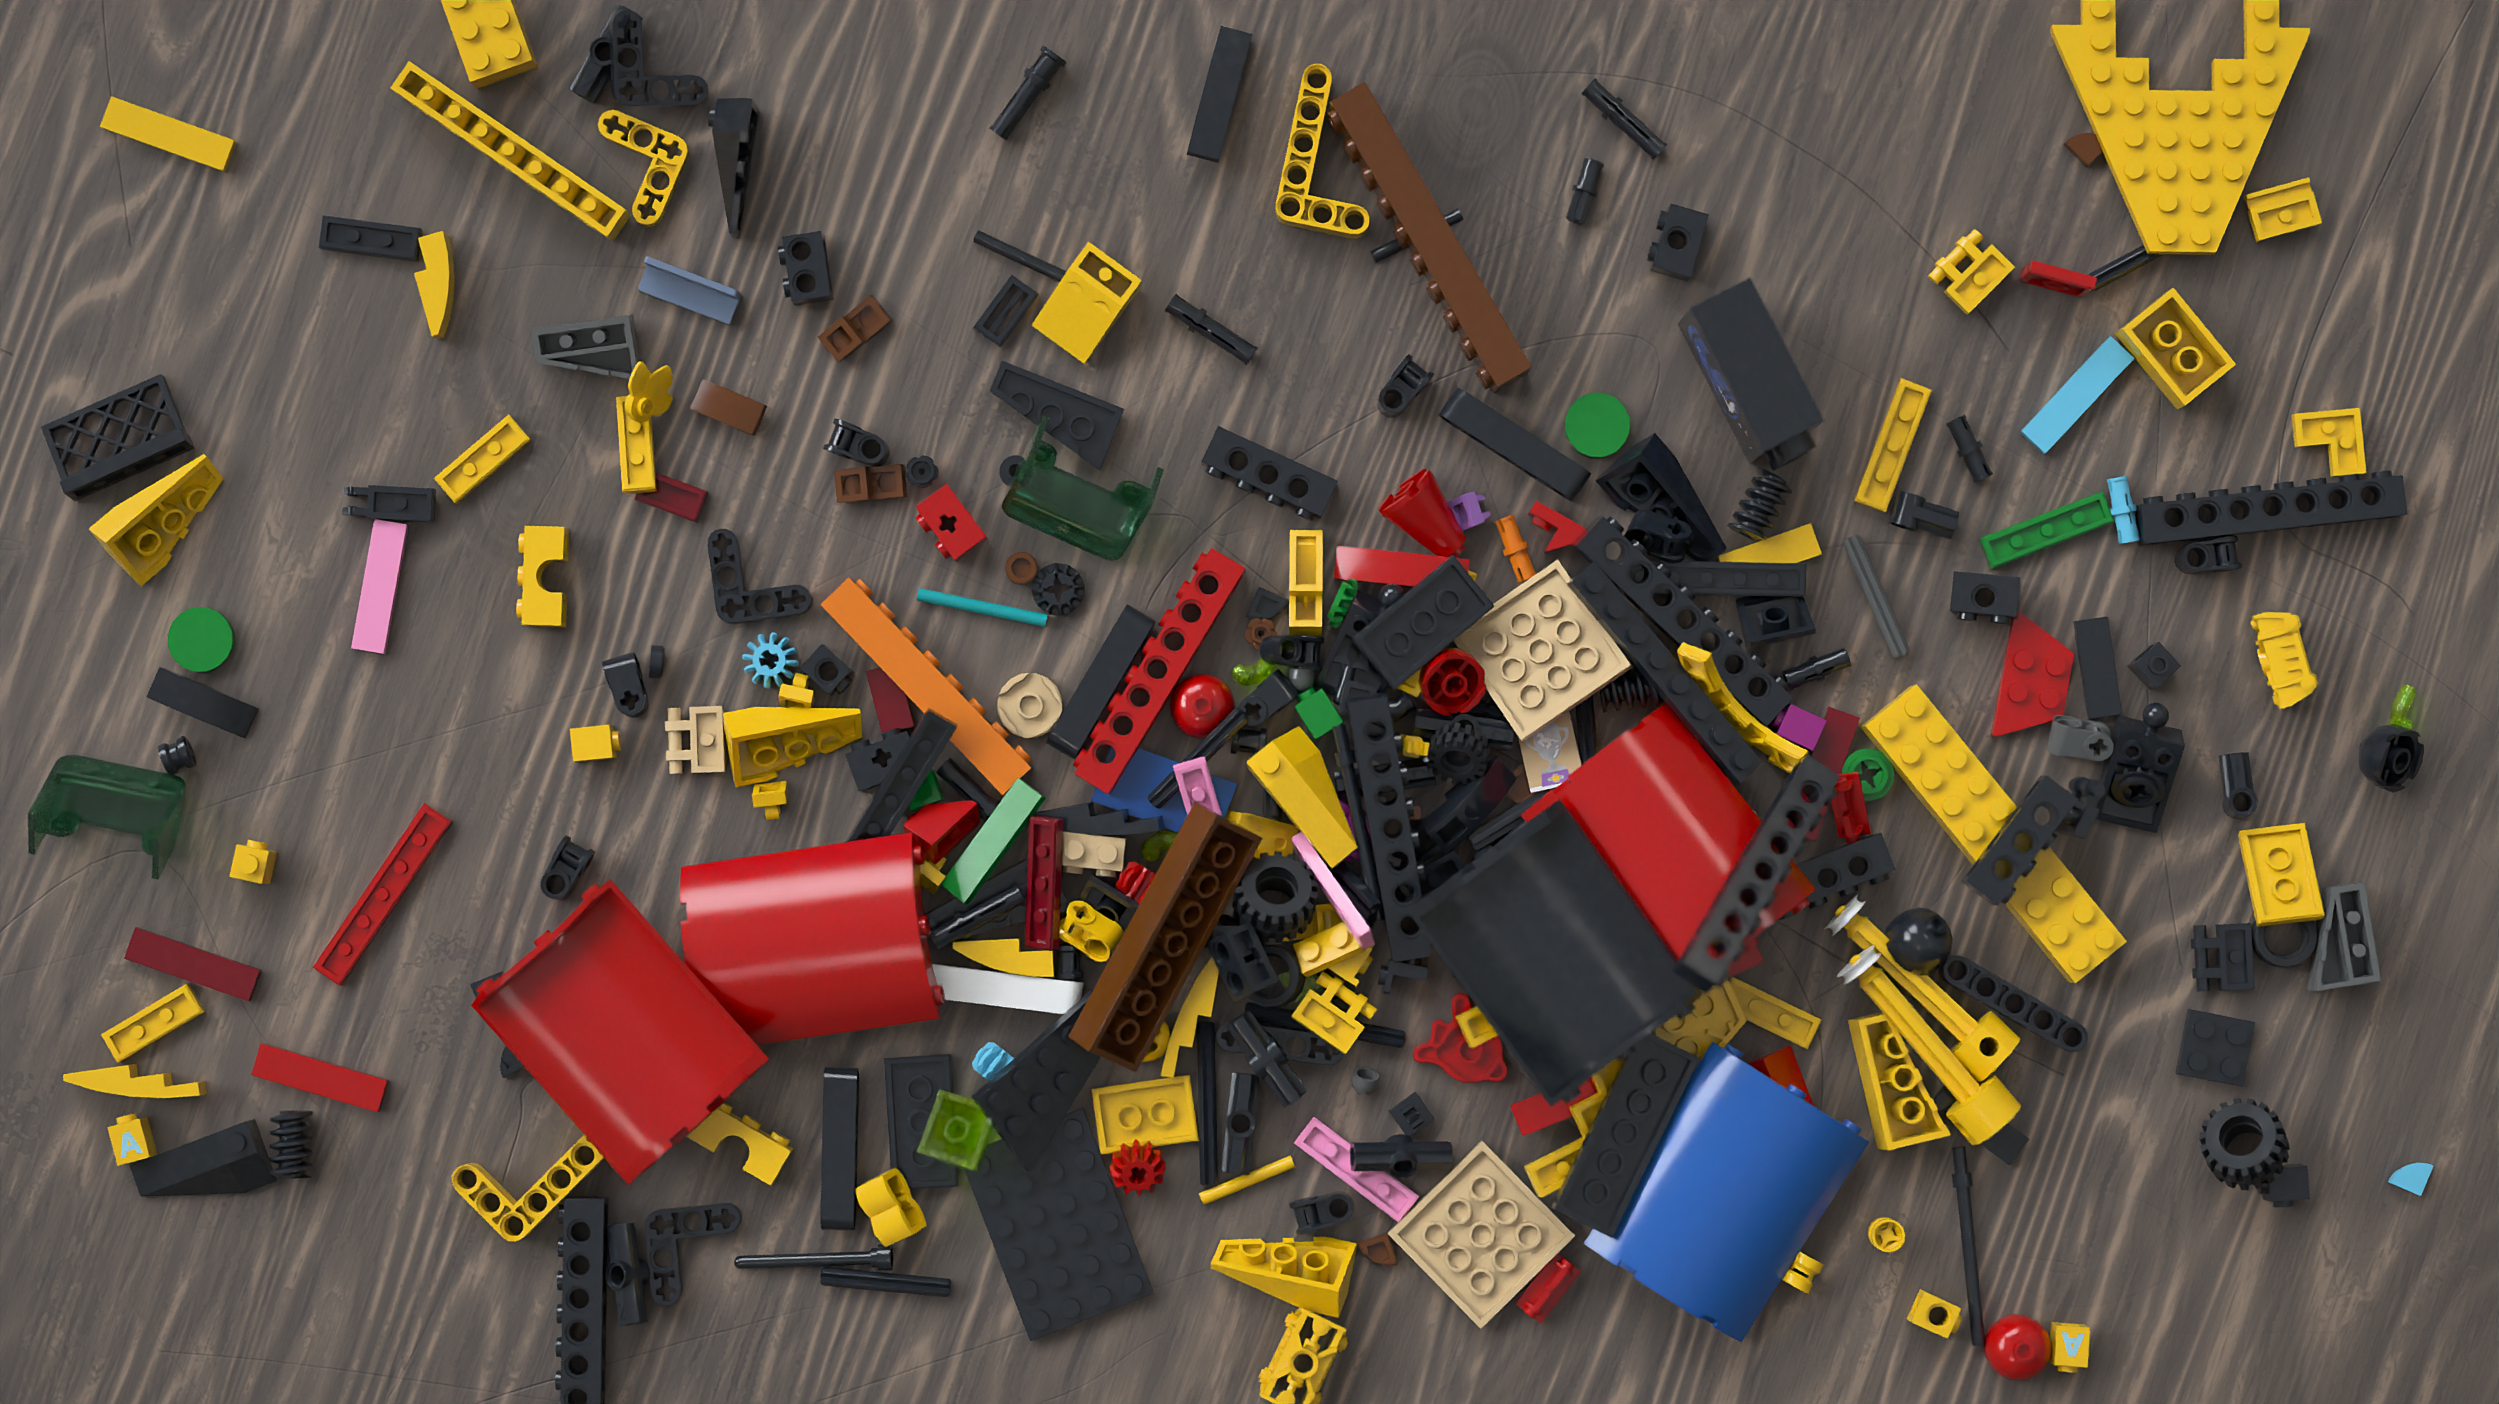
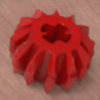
[1116,862,1156,903]
[1110,1139,1166,1197]

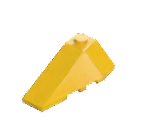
[89,454,224,586]
[723,707,862,787]
[1246,726,1358,869]
[1211,1236,1357,1318]

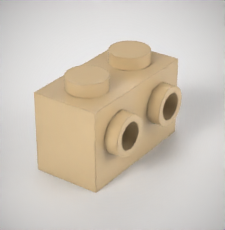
[1062,832,1127,877]

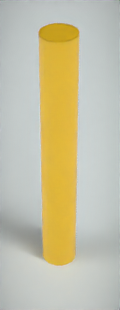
[1199,1155,1295,1205]

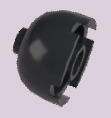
[2359,724,2424,793]
[1885,908,1953,976]

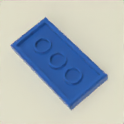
[1091,747,1237,832]

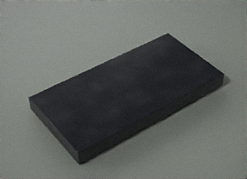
[1351,555,1495,690]
[884,1054,959,1189]

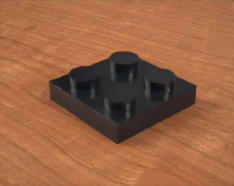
[2175,1009,2255,1087]

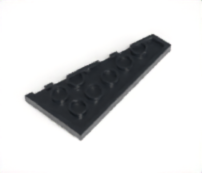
[971,987,1101,1172]

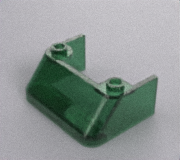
[1002,415,1164,561]
[28,755,186,880]

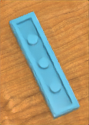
[2020,336,2134,455]

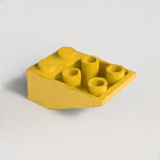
[1032,242,1143,365]

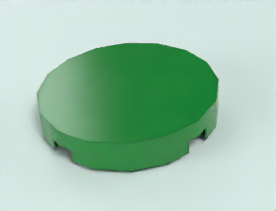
[1565,393,1630,458]
[167,607,235,672]

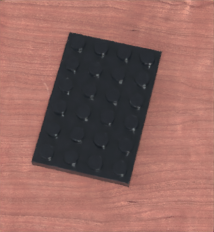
[959,1107,1154,1341]

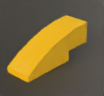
[414,231,455,340]
[1289,530,1323,636]
[953,938,1055,977]

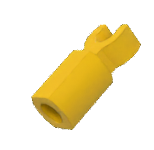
[1397,734,1430,758]

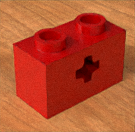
[915,484,988,562]

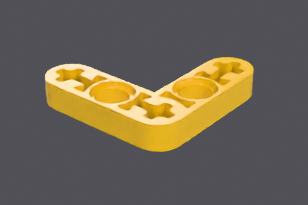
[598,110,689,227]

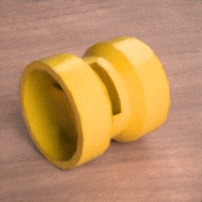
[1868,1217,1905,1253]
[1782,1251,1824,1294]

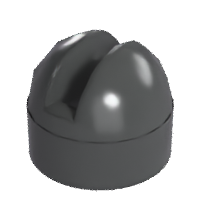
[1288,668,1315,692]
[1352,1067,1379,1095]

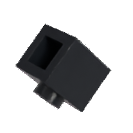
[2257,1164,2310,1207]

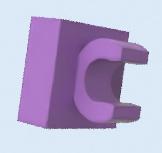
[1448,491,1491,531]

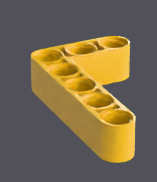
[1276,64,1369,239]
[452,1135,605,1242]

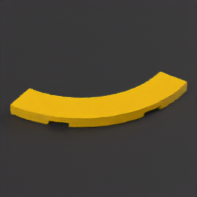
[1677,642,1808,773]

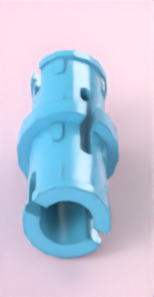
[2107,475,2140,544]

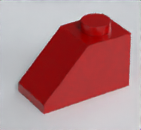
[903,800,980,865]

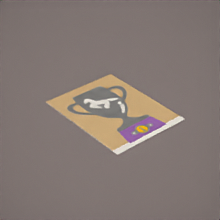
[1518,712,1581,793]

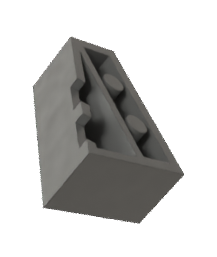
[531,314,641,379]
[2307,882,2381,991]

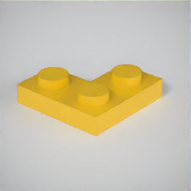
[2291,408,2366,477]

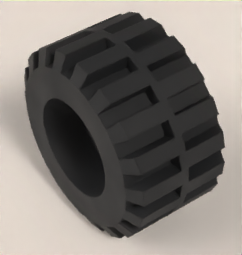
[1232,851,1318,943]
[2199,1098,2290,1190]

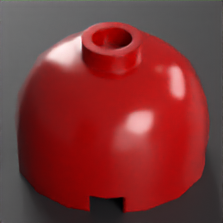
[1418,648,1486,716]
[1170,674,1235,739]
[1984,1314,2051,1381]

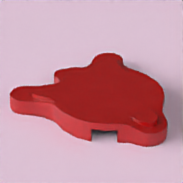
[1412,993,1508,1083]

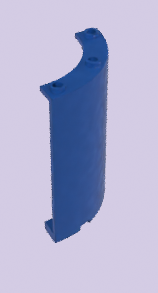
[1584,1042,1870,1342]

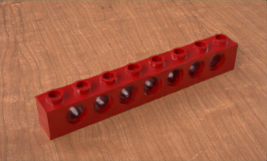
[1073,548,1246,796]

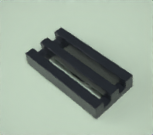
[973,275,1039,348]
[1331,861,1381,928]

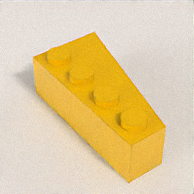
[1848,1013,1951,1150]

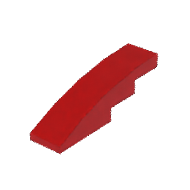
[1333,546,1470,588]
[1510,1078,1598,1137]

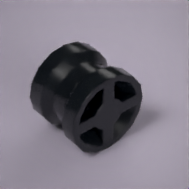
[158,736,197,776]

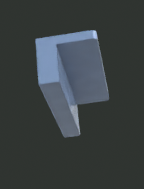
[638,256,742,326]

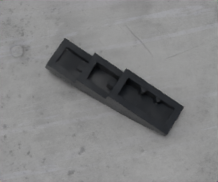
[1187,26,1253,163]
[1034,802,1165,835]

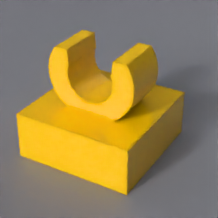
[778,673,815,708]
[752,781,788,820]
[920,857,947,895]

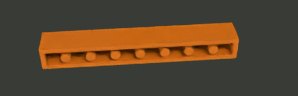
[820,577,1033,796]

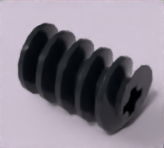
[1727,467,1792,540]
[1599,667,1661,713]
[269,1110,313,1178]

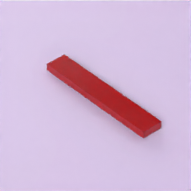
[312,803,453,986]

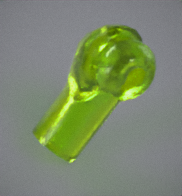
[1232,658,1275,686]
[2389,684,2417,730]
[1142,830,1177,861]

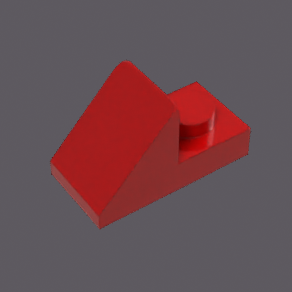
[1528,501,1586,554]

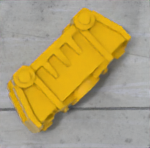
[2251,612,2319,709]
[1258,1307,1348,1404]

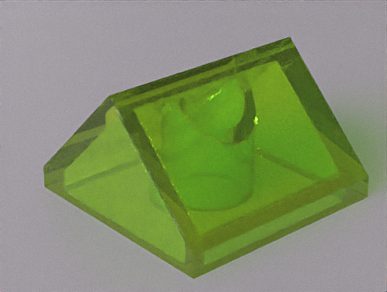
[917,1089,993,1171]

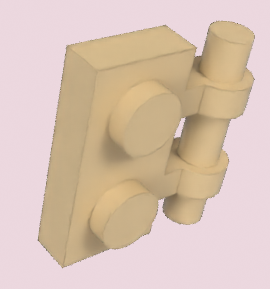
[665,706,726,774]

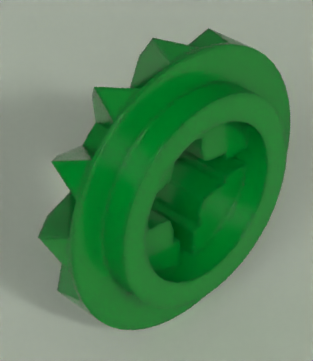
[1327,577,1358,628]
[1841,748,1894,801]

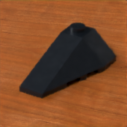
[708,98,760,238]
[1596,433,1727,561]
[130,1119,277,1197]

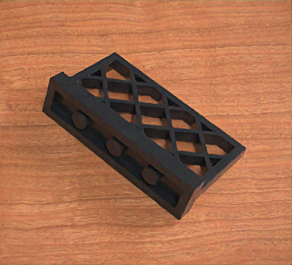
[41,374,195,501]

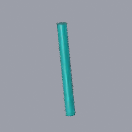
[917,588,1048,627]

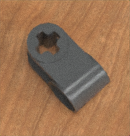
[2047,715,2114,761]

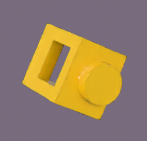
[1329,944,1375,986]

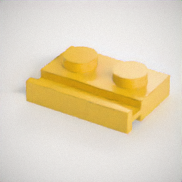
[2243,177,2322,242]

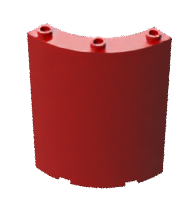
[1521,703,1816,960]
[680,832,945,1045]
[471,879,769,1185]

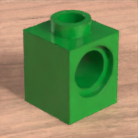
[1294,687,1343,740]

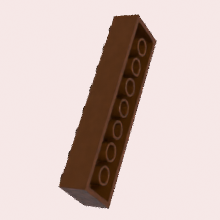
[1068,802,1263,1072]

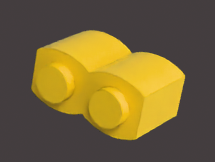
[855,1167,926,1247]

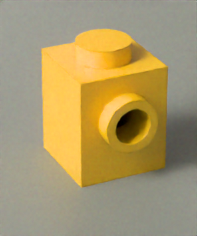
[229,839,277,884]

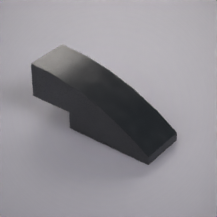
[146,667,259,738]

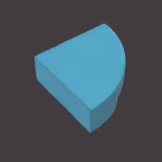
[2388,1162,2433,1196]

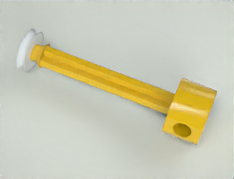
[1824,894,2021,1083]
[1837,945,2021,1145]

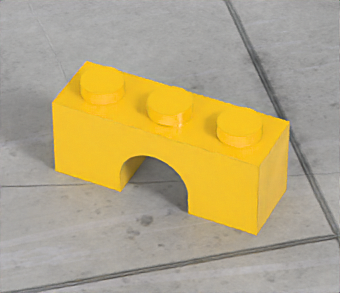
[516,526,569,627]
[686,1102,794,1186]

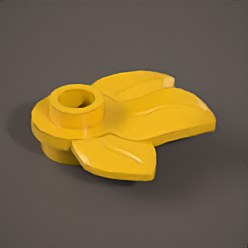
[625,361,673,423]

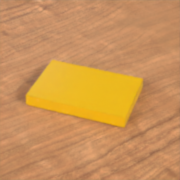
[2238,823,2325,927]
[1091,1074,1199,1155]

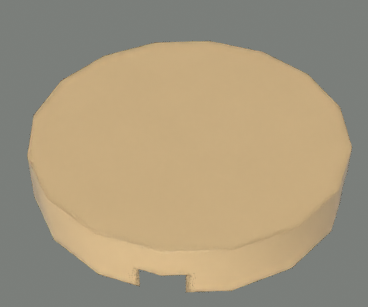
[997,673,1063,738]

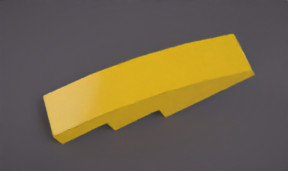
[1161,957,1219,1078]
[63,1064,207,1098]

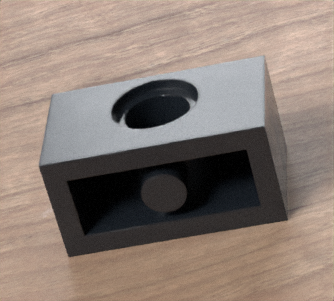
[1647,204,1709,282]
[1950,571,2022,624]

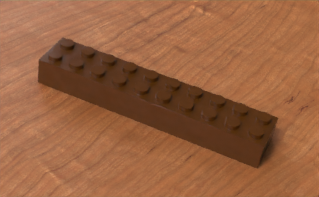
[1327,82,1532,394]

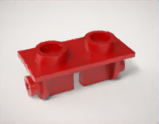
[1831,772,1872,843]
[1515,1253,1582,1324]

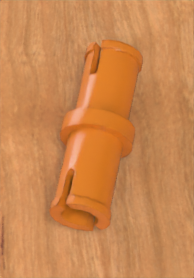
[1494,514,1537,583]

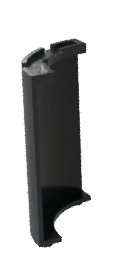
[1407,799,1703,1107]

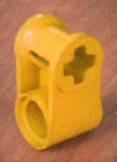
[1059,900,1124,962]

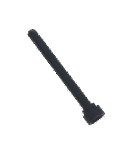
[734,1244,893,1271]

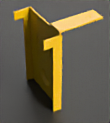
[1226,810,1298,859]

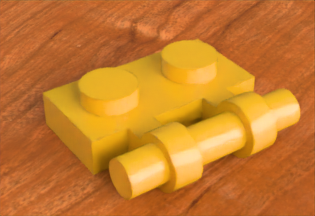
[1928,229,2015,315]
[1291,971,1377,1055]

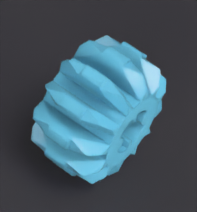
[742,632,799,689]
[972,1042,1014,1081]

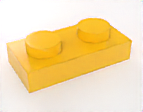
[1293,922,1365,977]

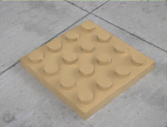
[1454,560,1632,742]
[1388,1140,1575,1329]

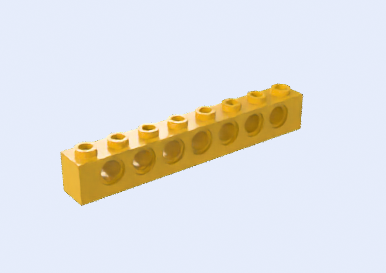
[390,61,631,242]

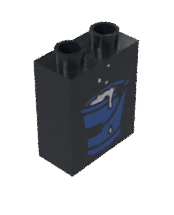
[1678,278,1824,471]

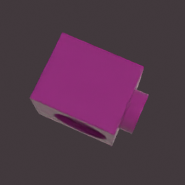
[1772,704,1827,751]

